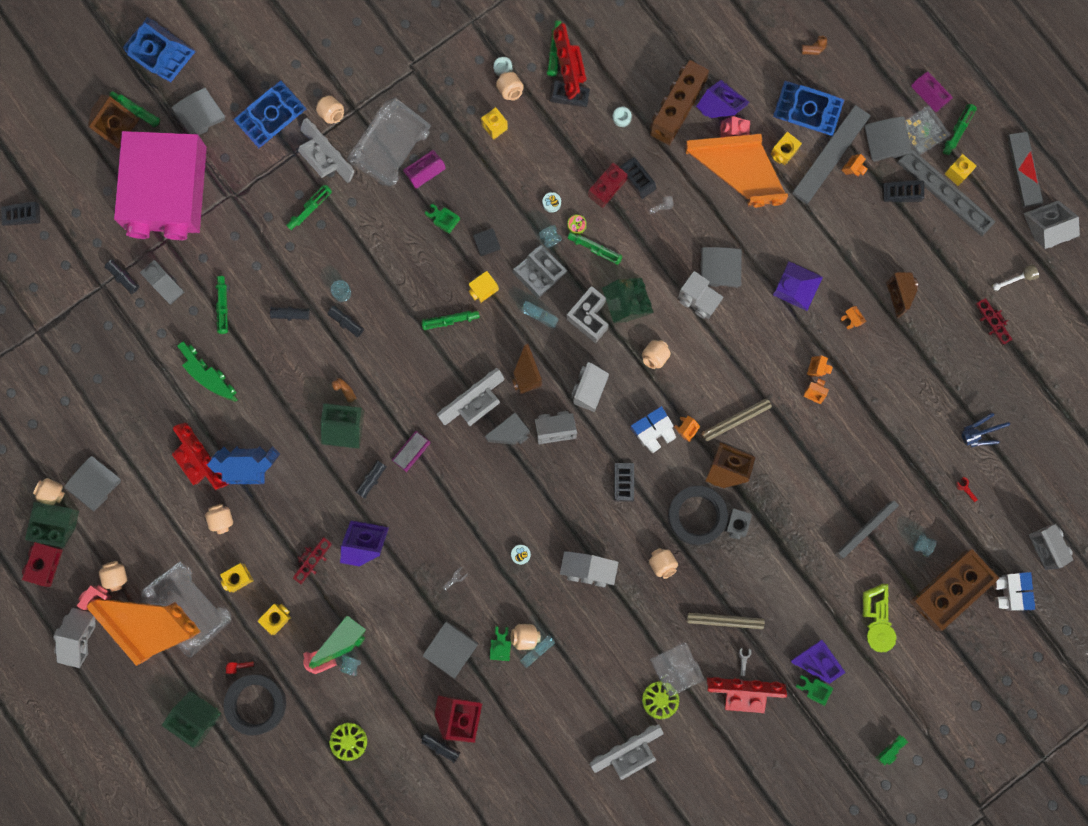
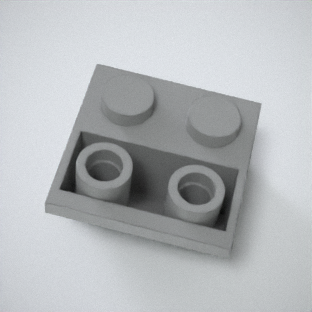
[571,362,609,412]

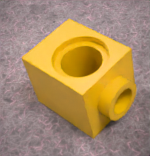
[481,107,508,140]
[771,132,802,166]
[944,154,976,186]
[468,271,499,303]
[220,563,254,592]
[258,604,291,635]

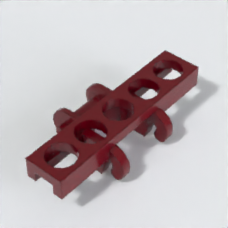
[975,298,1013,346]
[293,537,332,585]

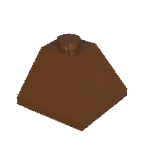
[88,94,139,149]
[886,272,918,318]
[512,344,542,394]
[706,442,756,488]

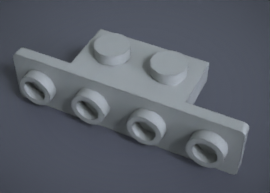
[298,118,354,183]
[437,368,504,426]
[590,724,663,780]

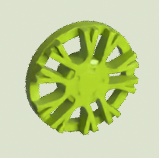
[642,682,679,719]
[330,723,367,761]

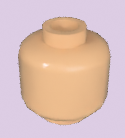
[496,72,523,100]
[316,95,344,124]
[642,340,670,369]
[33,478,65,507]
[205,504,233,534]
[649,548,678,578]
[99,561,127,592]
[511,624,541,650]

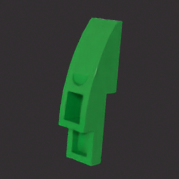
[177,341,238,402]

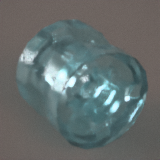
[539,225,562,248]
[331,280,351,302]
[913,533,937,557]
[338,655,361,676]

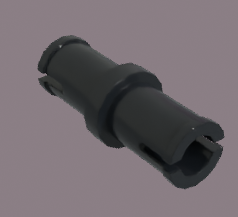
[104,259,140,294]
[270,306,310,321]
[328,306,364,338]
[355,460,387,499]
[421,732,461,764]

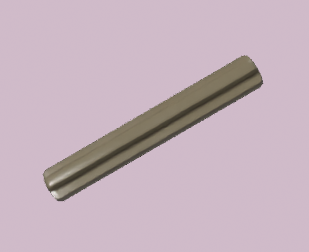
[702,399,772,441]
[687,613,765,629]

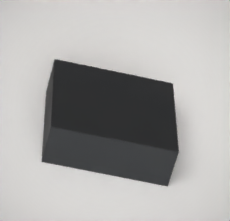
[473,228,501,256]

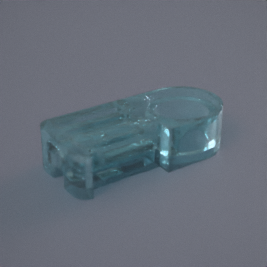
[521,301,559,328]
[520,635,556,668]

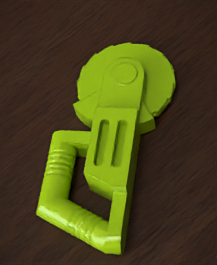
[863,584,897,653]

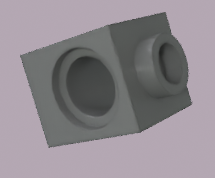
[725,509,752,540]

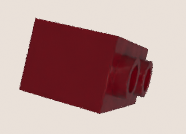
[588,163,628,208]
[22,542,63,587]

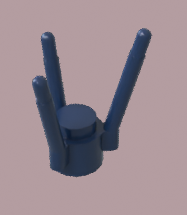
[961,413,1010,448]

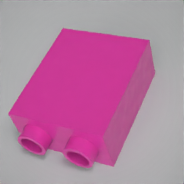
[114,131,207,240]

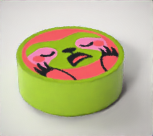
[568,215,586,235]

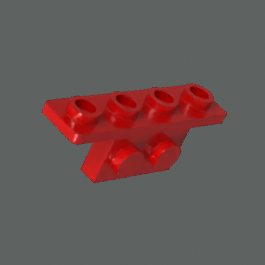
[553,23,587,99]
[172,423,228,490]
[706,677,787,713]

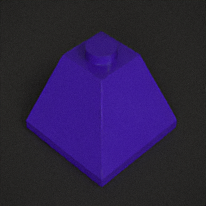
[696,80,749,118]
[773,261,823,311]
[340,521,389,566]

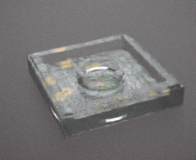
[905,106,950,155]

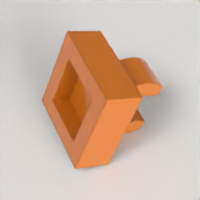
[841,154,868,176]
[841,306,866,329]
[807,355,832,377]
[803,378,829,404]
[674,416,700,442]

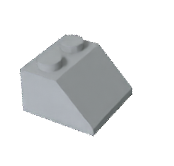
[1024,200,1080,249]
[535,411,577,444]
[1028,524,1073,570]

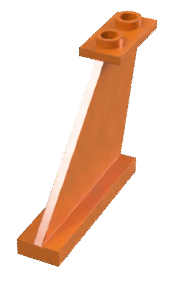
[685,134,788,208]
[86,597,201,666]

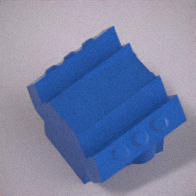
[123,17,196,82]
[234,81,306,148]
[773,81,844,136]
[207,446,280,484]

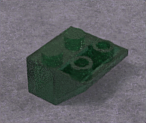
[602,278,654,323]
[321,403,365,449]
[25,502,79,548]
[161,691,222,748]

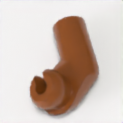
[331,378,356,403]

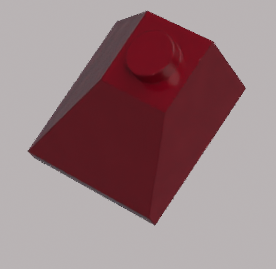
[434,695,482,743]

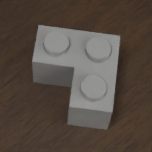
[678,271,723,319]
[567,286,609,343]
[560,551,618,587]
[54,608,96,668]

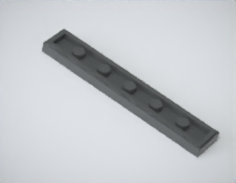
[792,105,871,204]
[897,149,995,237]

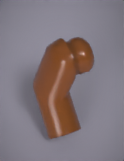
[802,36,827,55]

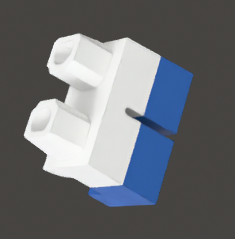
[630,406,676,453]
[993,572,1035,610]

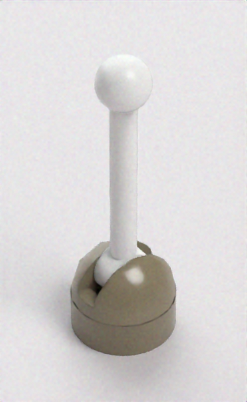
[993,264,1039,291]

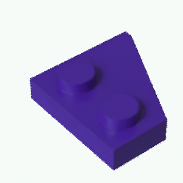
[791,639,846,684]

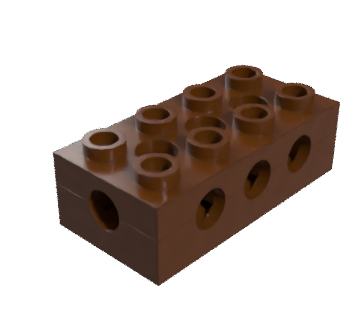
[650,60,710,146]
[909,549,1000,631]

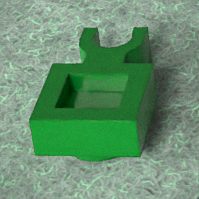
[425,204,460,234]
[490,626,511,661]
[796,675,834,707]
[875,735,908,766]

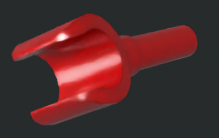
[956,477,978,502]
[226,661,254,674]

